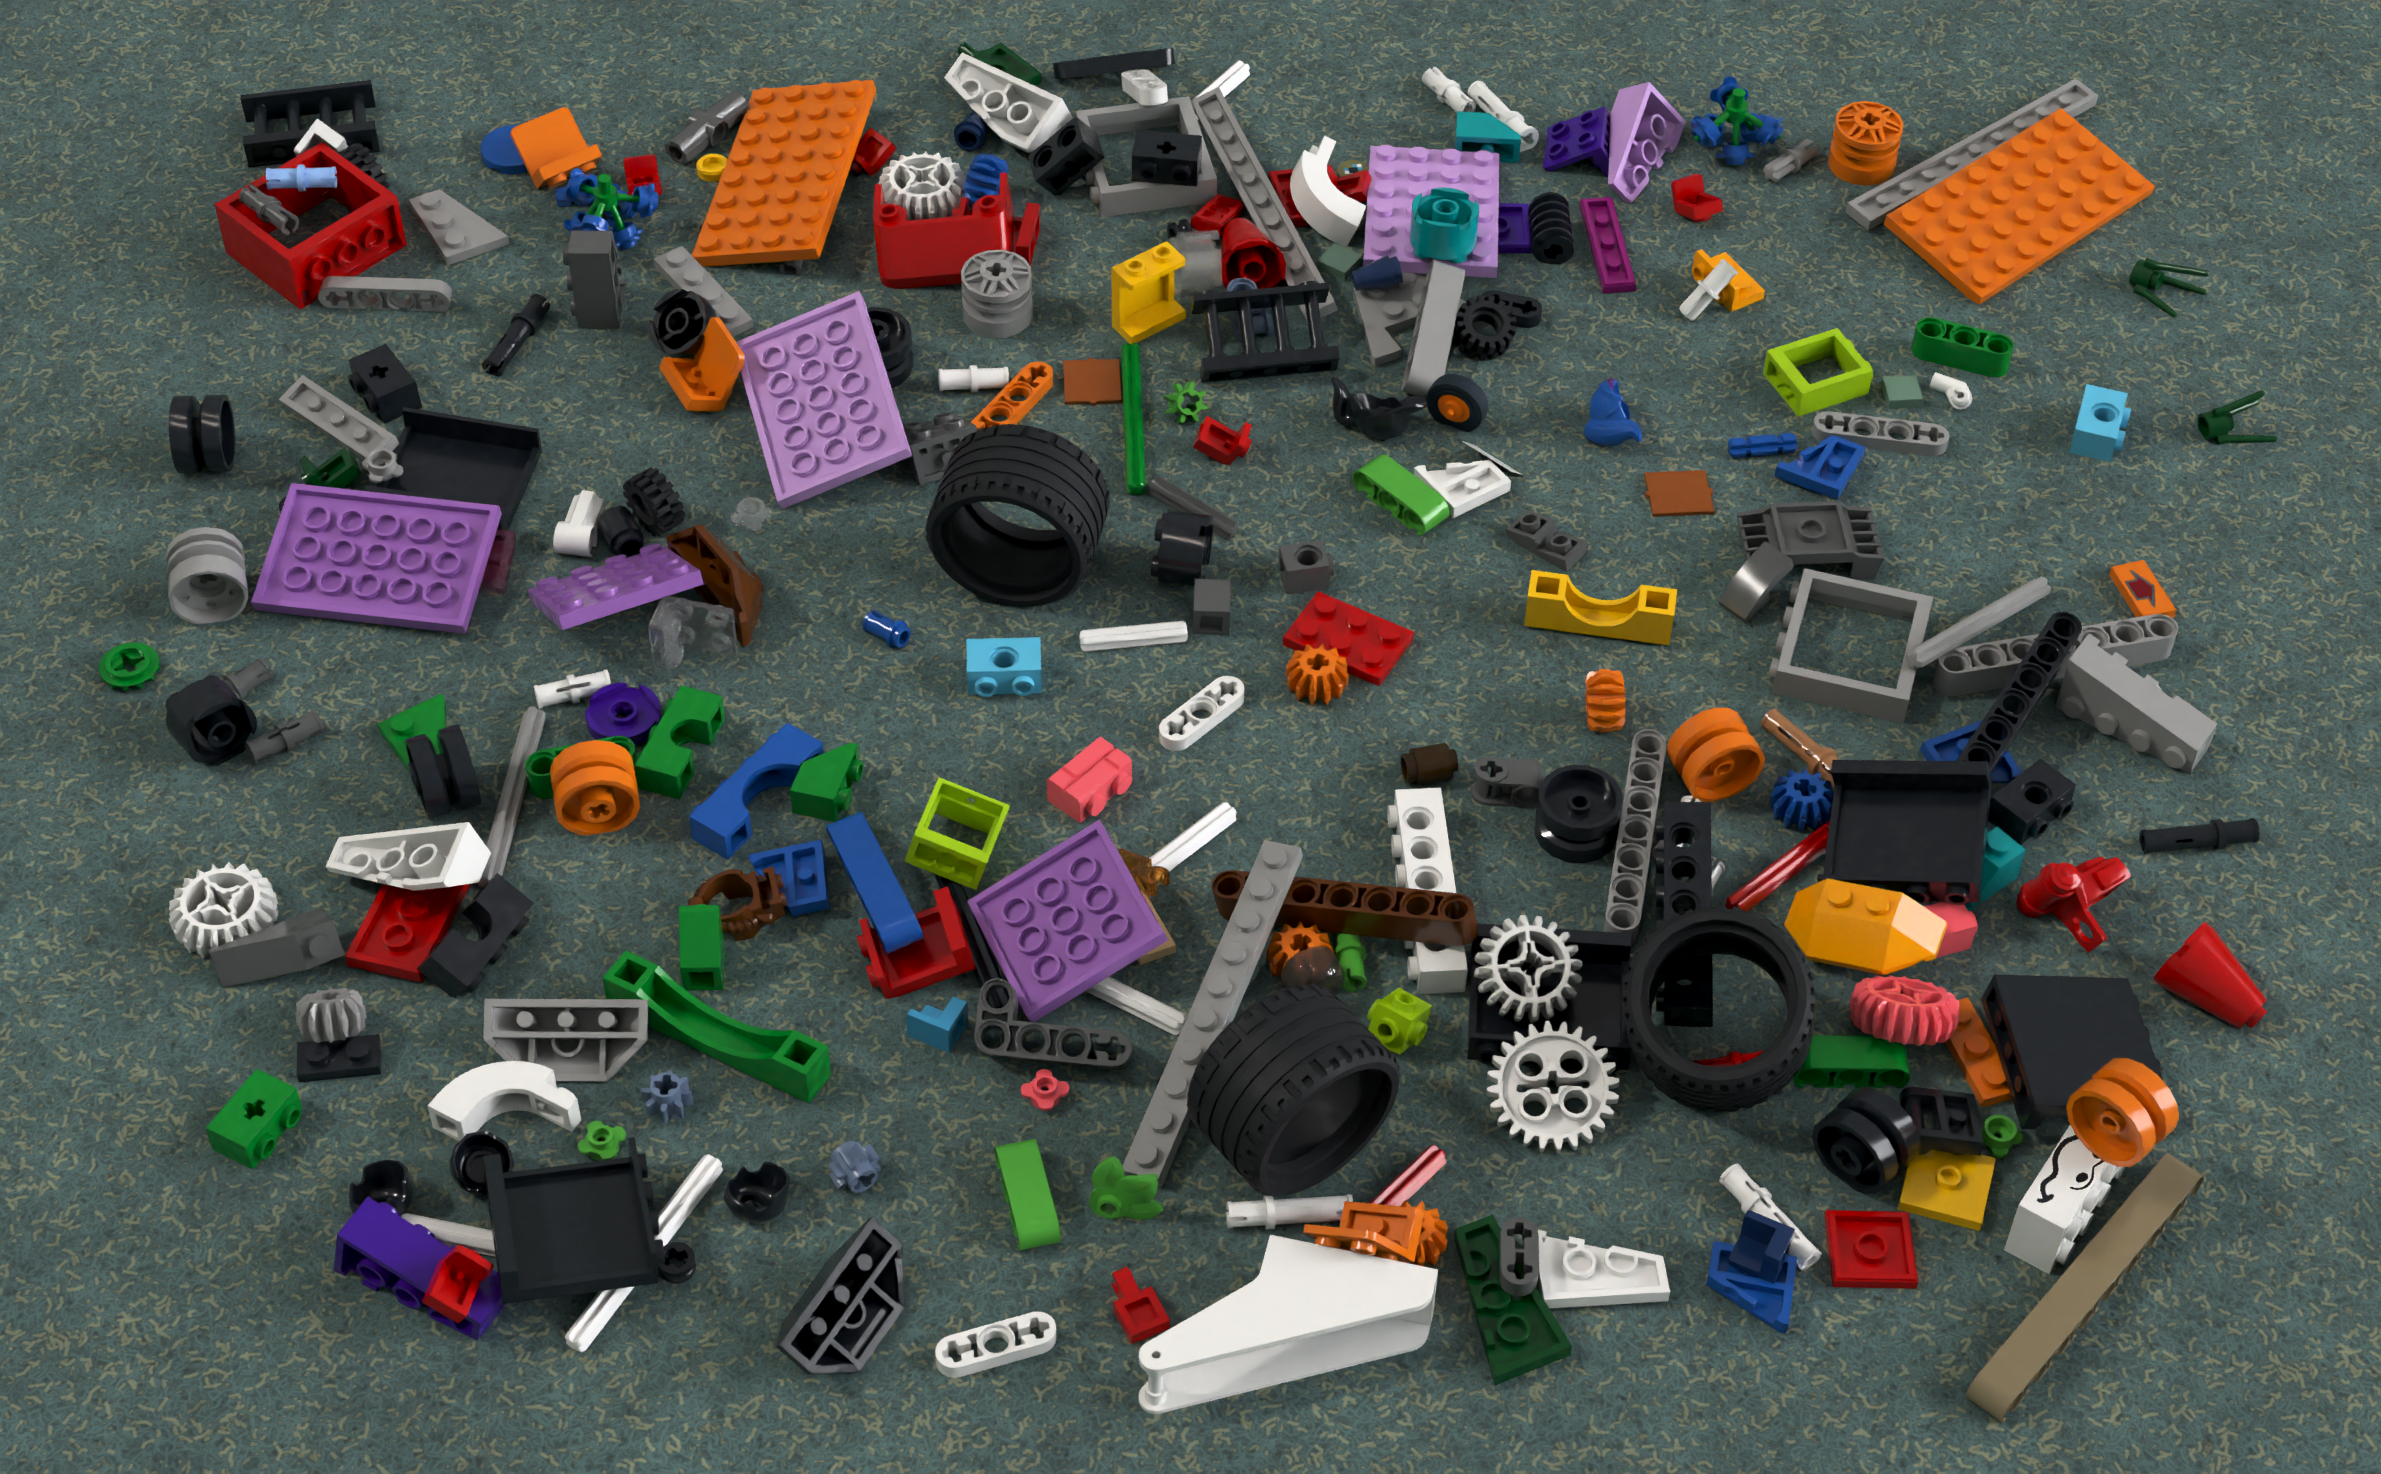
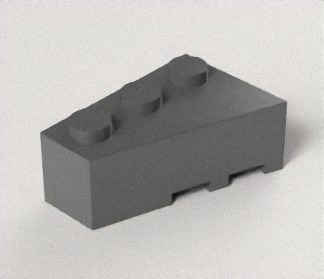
[563,231,626,329]

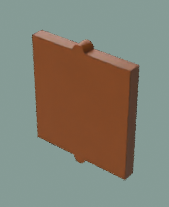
[1063,357,1122,406]
[1644,470,1714,517]

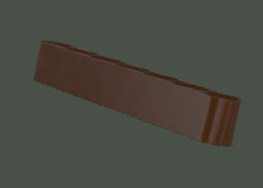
[1211,870,1479,946]

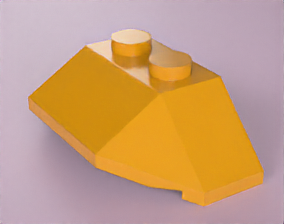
[1784,878,1947,975]

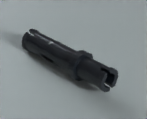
[482,294,550,377]
[2139,818,2260,854]

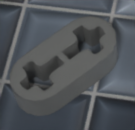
[1499,1217,1539,1297]

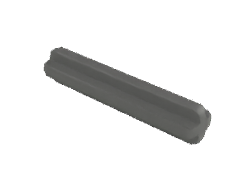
[1149,476,1238,540]

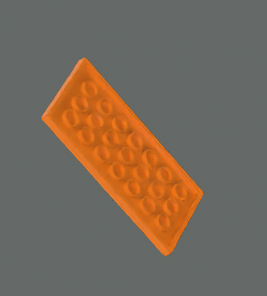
[692,80,877,267]
[1884,108,2155,305]

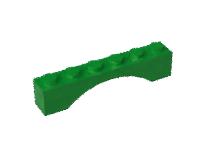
[603,950,831,1103]

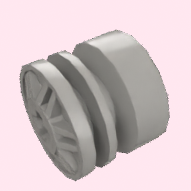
[961,250,1033,338]
[166,527,248,625]

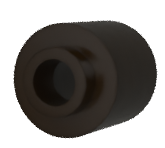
[1400,743,1459,786]

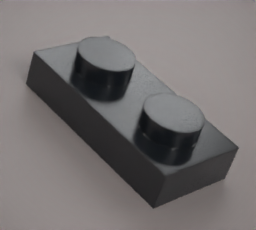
[297,1034,381,1082]

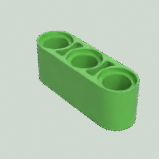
[1352,454,1450,536]
[994,1139,1061,1251]

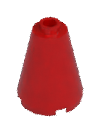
[1219,218,1286,290]
[2153,922,2268,1029]

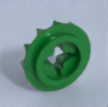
[98,642,160,692]

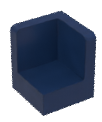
[1728,1210,1795,1284]

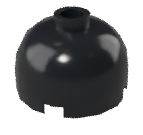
[648,289,717,359]

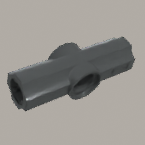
[665,90,750,165]

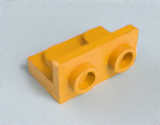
[1692,249,1765,312]

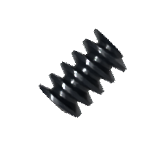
[1528,192,1574,264]

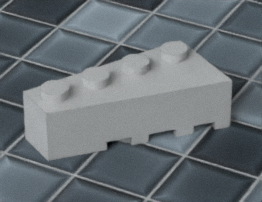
[2055,633,2217,774]

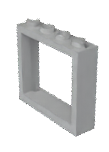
[1076,96,1217,217]
[1768,568,1933,723]

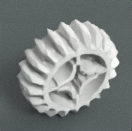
[878,151,966,221]
[169,862,278,959]
[1474,915,1582,1023]

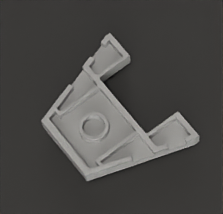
[1353,272,1489,367]

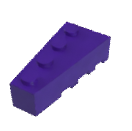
[334,1197,506,1341]

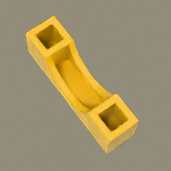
[1524,570,1677,645]

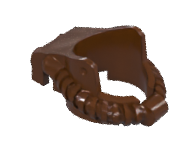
[688,867,788,941]

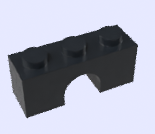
[417,873,534,998]

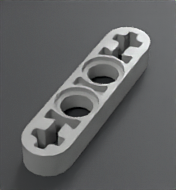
[318,276,452,312]
[1812,411,1950,456]

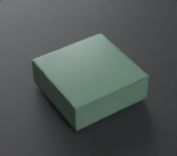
[1317,242,1363,281]
[1881,375,1923,409]

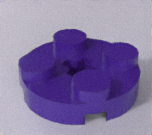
[585,683,661,746]

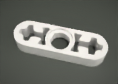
[1121,69,1168,106]
[1159,676,1244,751]
[935,1311,1056,1378]

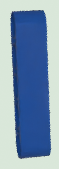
[826,811,924,954]

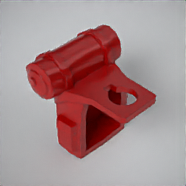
[2016,857,2131,953]

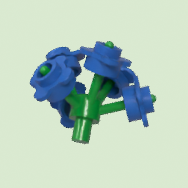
[1690,76,1784,166]
[563,168,658,250]

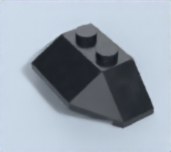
[776,1217,905,1375]

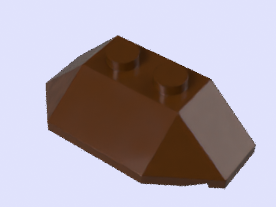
[667,524,764,647]

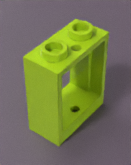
[1763,328,1873,417]
[904,777,1010,890]

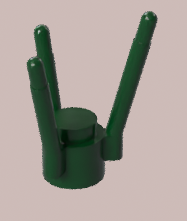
[2129,258,2210,317]
[2197,390,2277,445]

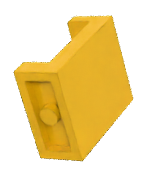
[1111,241,1186,344]

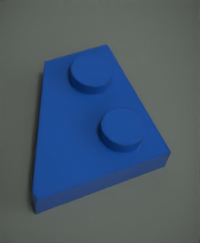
[749,840,830,917]

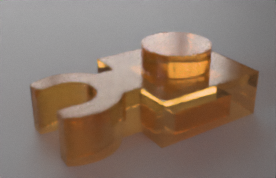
[1118,849,1170,896]

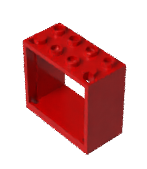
[214,142,407,310]

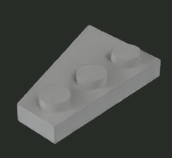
[409,189,510,265]

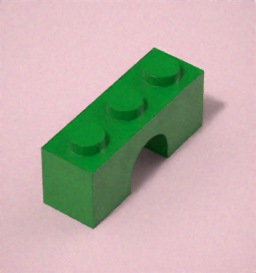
[633,685,725,800]

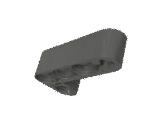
[974,978,1134,1070]

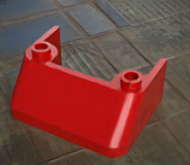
[873,172,1014,289]

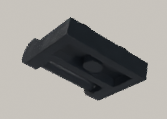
[1899,1087,1984,1156]

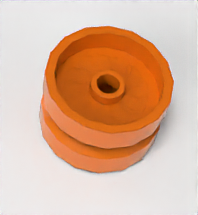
[1666,708,1765,802]
[550,740,640,836]
[2066,1058,2179,1167]

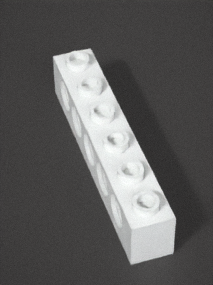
[1387,788,1468,994]

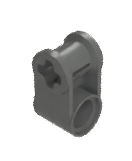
[1470,756,1544,808]

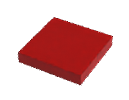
[1824,1210,1918,1289]

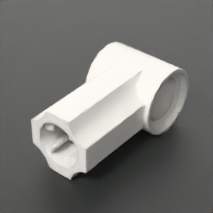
[553,490,605,557]

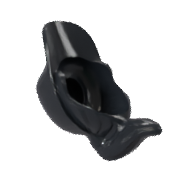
[1331,377,1428,441]

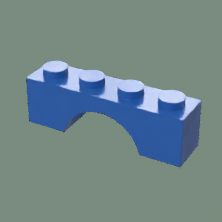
[689,722,824,860]

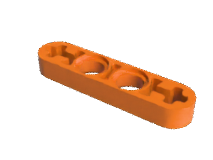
[971,362,1053,431]

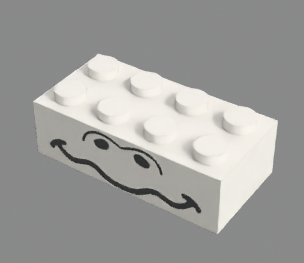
[2004,1125,2125,1274]

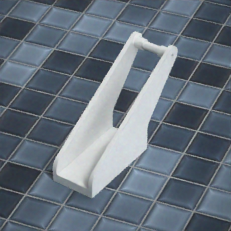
[1138,1235,1438,1414]

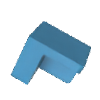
[906,996,968,1053]

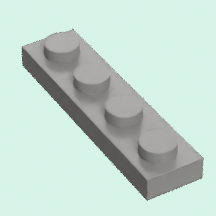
[654,246,754,337]
[279,375,400,460]

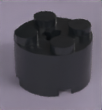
[1151,509,1213,586]
[165,675,257,766]

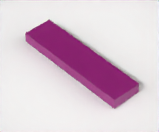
[1579,197,1636,294]

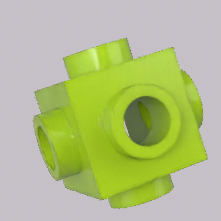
[1367,988,1433,1055]

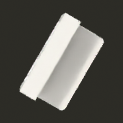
[294,119,348,157]

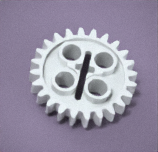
[1486,1021,1620,1153]

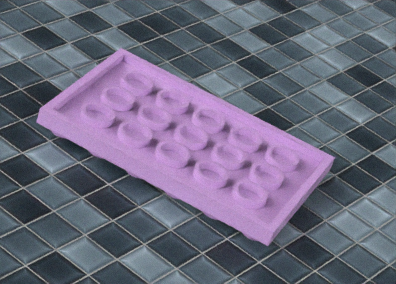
[1363,145,1499,278]
[737,291,912,509]

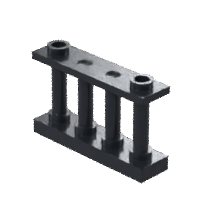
[240,80,380,168]
[1191,281,1340,383]

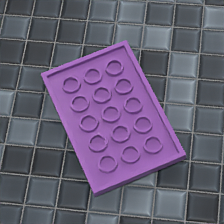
[251,483,502,634]

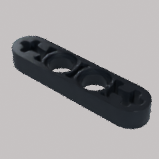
[1053,48,1175,79]

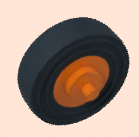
[1426,374,1489,432]

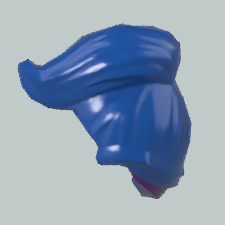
[1584,378,1642,447]

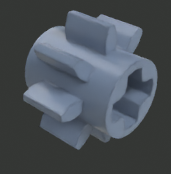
[641,1070,694,1123]
[828,1141,881,1193]

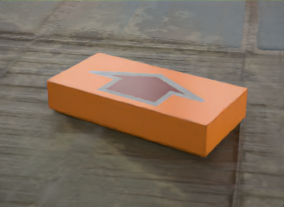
[2109,560,2176,618]

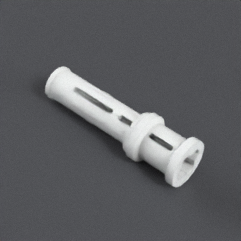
[1467,81,1539,152]

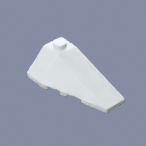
[944,53,1073,153]
[325,822,491,891]

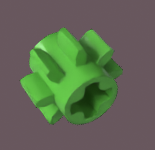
[1163,381,1208,424]

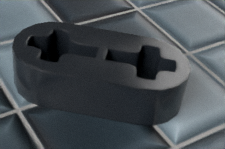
[1482,290,1542,328]

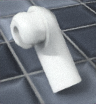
[1930,372,1972,410]

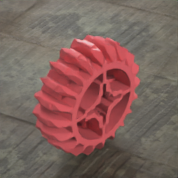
[1849,975,1960,1046]

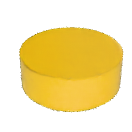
[696,154,727,182]

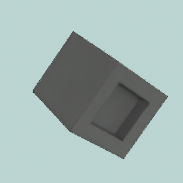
[1278,540,1334,594]
[1193,579,1231,635]

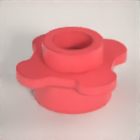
[1021,1069,1069,1111]

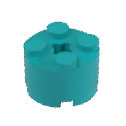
[1410,187,1479,263]

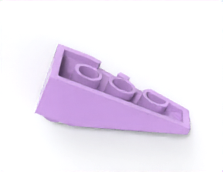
[1608,82,1686,203]

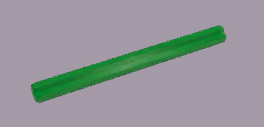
[1121,342,1145,495]

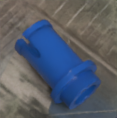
[862,610,911,648]

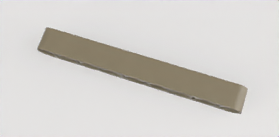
[1965,1153,2204,1423]

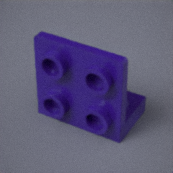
[1543,106,1610,177]

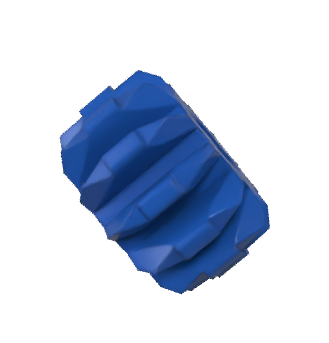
[963,154,1009,206]
[1770,768,1834,833]

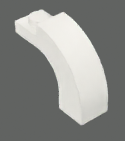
[1290,136,1366,246]
[428,1061,581,1141]

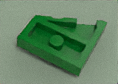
[377,693,447,773]

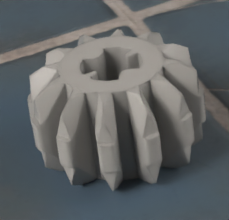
[295,987,367,1043]

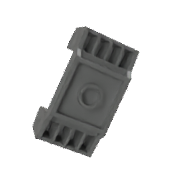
[1737,501,1884,580]

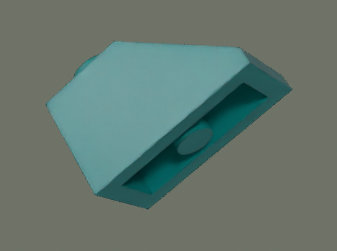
[1455,111,1521,163]
[1964,827,2026,911]

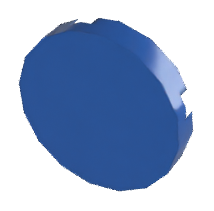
[481,125,527,175]

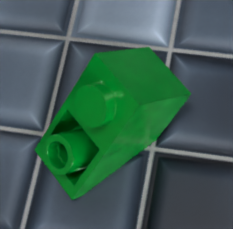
[790,742,864,822]
[679,904,725,991]

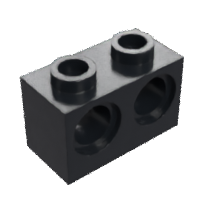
[1028,116,1105,196]

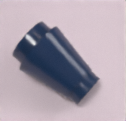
[954,110,987,151]
[1351,255,1403,291]

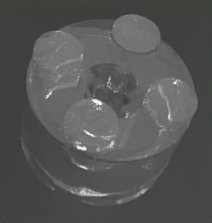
[1169,230,1222,300]

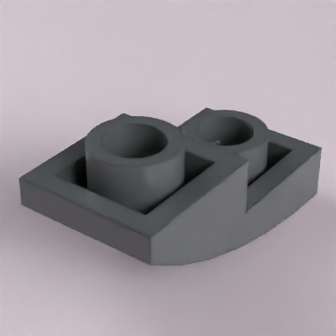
[1506,510,1587,572]
[1719,541,1793,623]

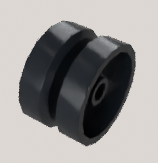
[867,307,914,388]
[169,395,236,473]
[405,724,481,819]
[1535,765,1622,863]
[1812,1087,1921,1194]

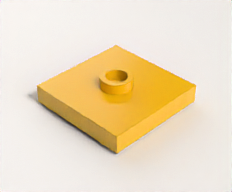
[1898,1150,1996,1231]

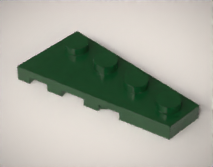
[1454,1215,1572,1386]

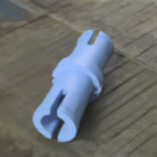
[266,164,337,192]

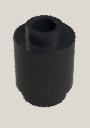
[598,506,644,558]

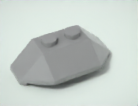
[483,999,648,1082]

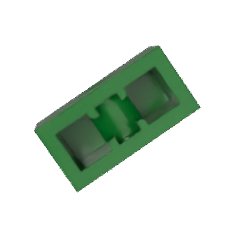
[206,1069,303,1170]

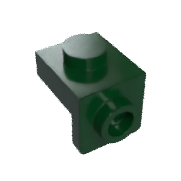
[299,447,362,488]

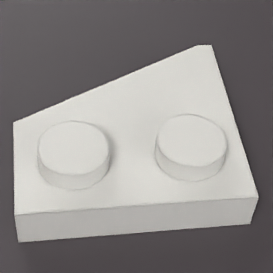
[1414,460,1511,518]

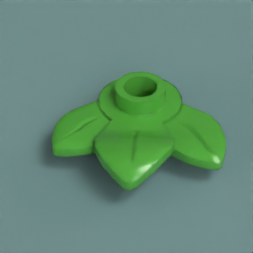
[1089,1156,1164,1220]

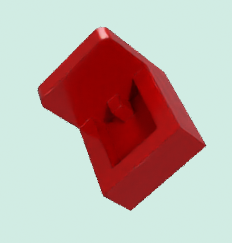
[850,127,897,176]
[623,154,662,195]
[1327,165,1372,203]
[1671,173,1723,222]
[1193,416,1252,465]
[422,1245,494,1323]

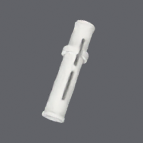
[1719,1163,1822,1271]
[1226,1194,1353,1230]

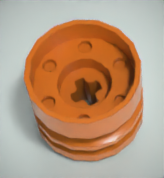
[1828,101,1903,186]

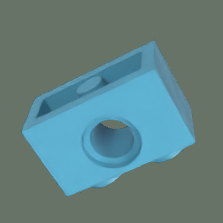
[2069,384,2131,462]
[966,637,1042,697]

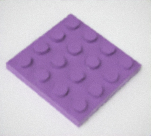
[528,544,704,630]
[967,820,1168,1022]

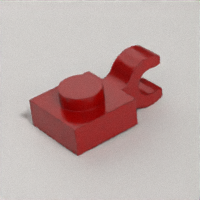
[1111,1267,1170,1344]

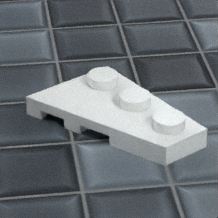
[1538,1230,1670,1309]

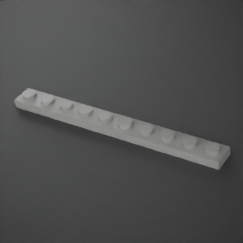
[1845,78,2098,231]
[1191,87,1338,324]
[1123,840,1303,1188]

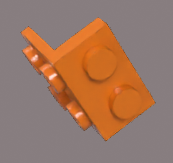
[510,107,602,189]
[659,317,744,412]
[1303,1201,1425,1262]

